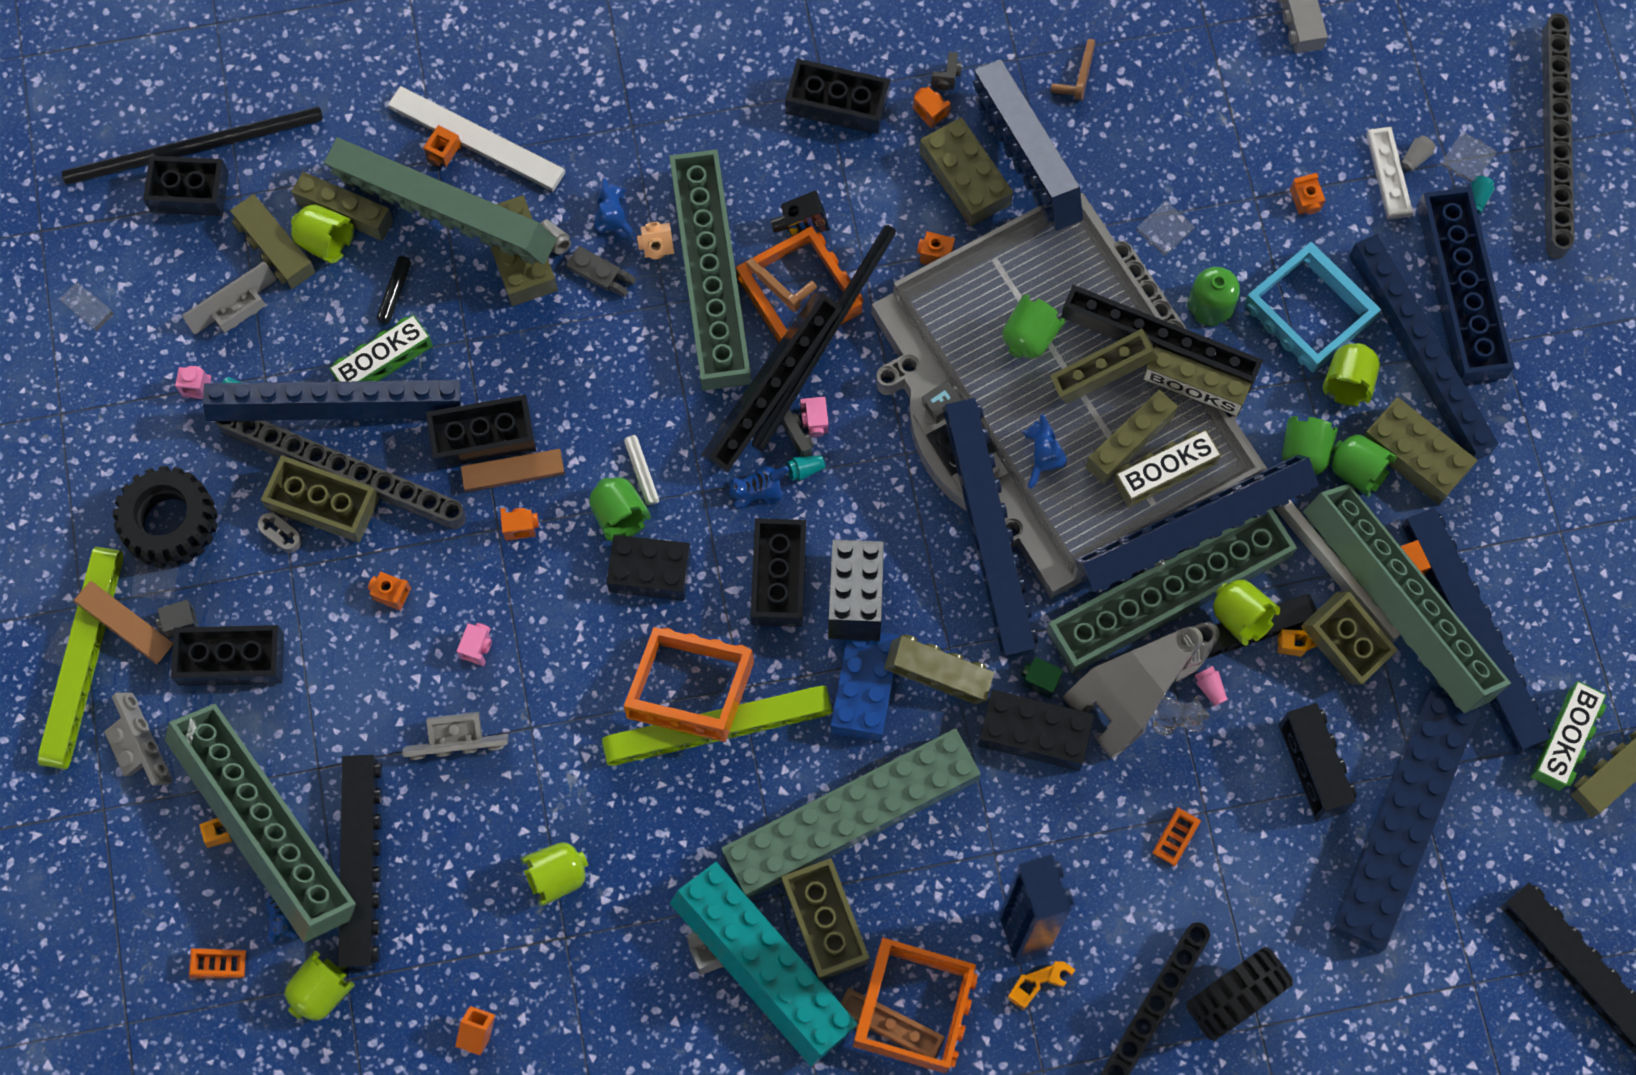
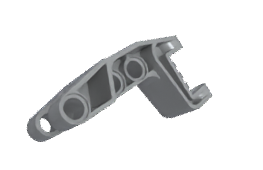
[1062,622,1220,759]

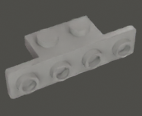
[182,262,276,334]
[104,693,173,786]
[402,712,509,760]

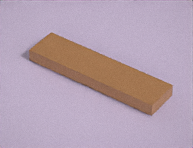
[461,449,565,493]
[73,580,173,665]
[840,988,945,1058]

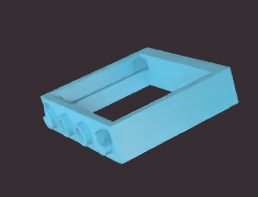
[1244,242,1381,373]

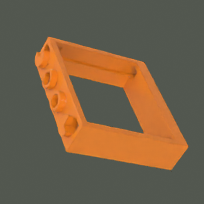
[735,226,864,344]
[624,627,754,742]
[852,937,978,1074]

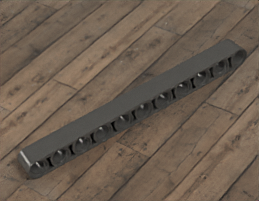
[1542,13,1574,259]
[215,420,466,529]

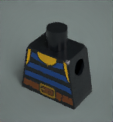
[770,190,830,237]

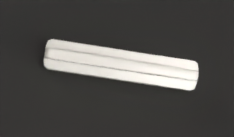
[624,435,659,506]

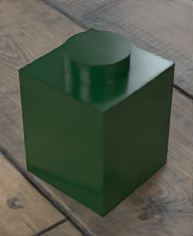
[1021,657,1064,699]

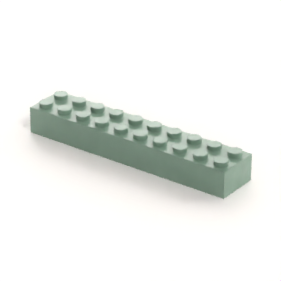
[324,137,557,265]
[669,149,751,391]
[1303,484,1511,714]
[1046,508,1297,675]
[165,704,356,943]
[721,728,981,899]

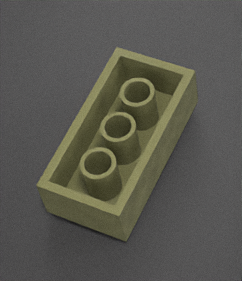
[919,117,1013,227]
[490,195,558,306]
[1364,397,1477,505]
[261,455,380,543]
[781,858,870,981]

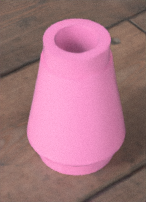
[1194,666,1228,706]

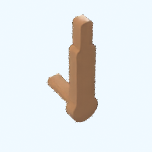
[1051,39,1095,101]
[746,258,817,312]

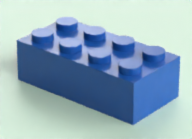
[831,632,900,742]

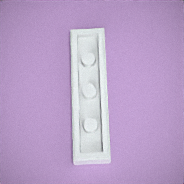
[1366,127,1413,220]

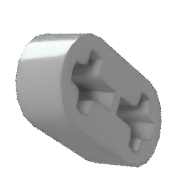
[258,513,302,553]

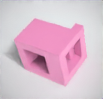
[175,366,212,399]
[800,397,828,438]
[456,623,492,666]

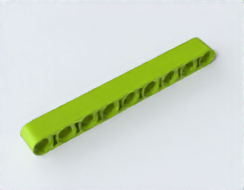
[38,546,123,770]
[601,686,833,766]

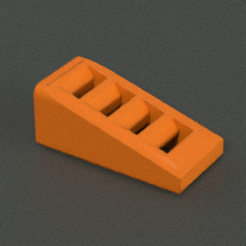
[1152,807,1201,866]
[189,948,246,979]

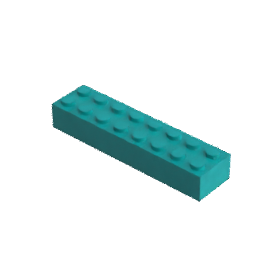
[670,862,858,1067]

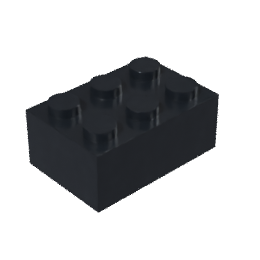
[143,156,229,216]
[606,535,691,601]

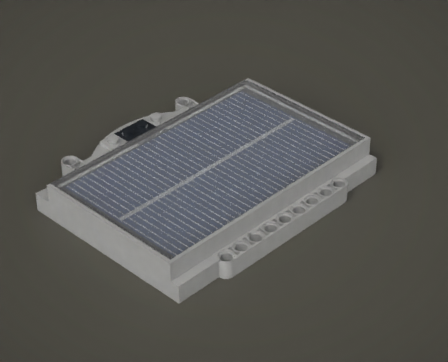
[871,193,1267,599]

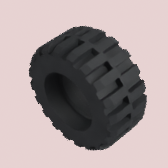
[113,466,218,568]
[1186,946,1293,1041]

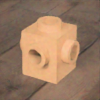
[637,222,674,259]

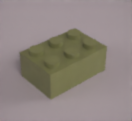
[1301,591,1398,685]

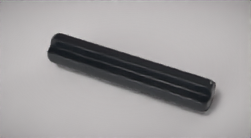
[376,256,411,325]

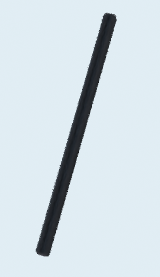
[62,106,323,184]
[752,225,896,452]

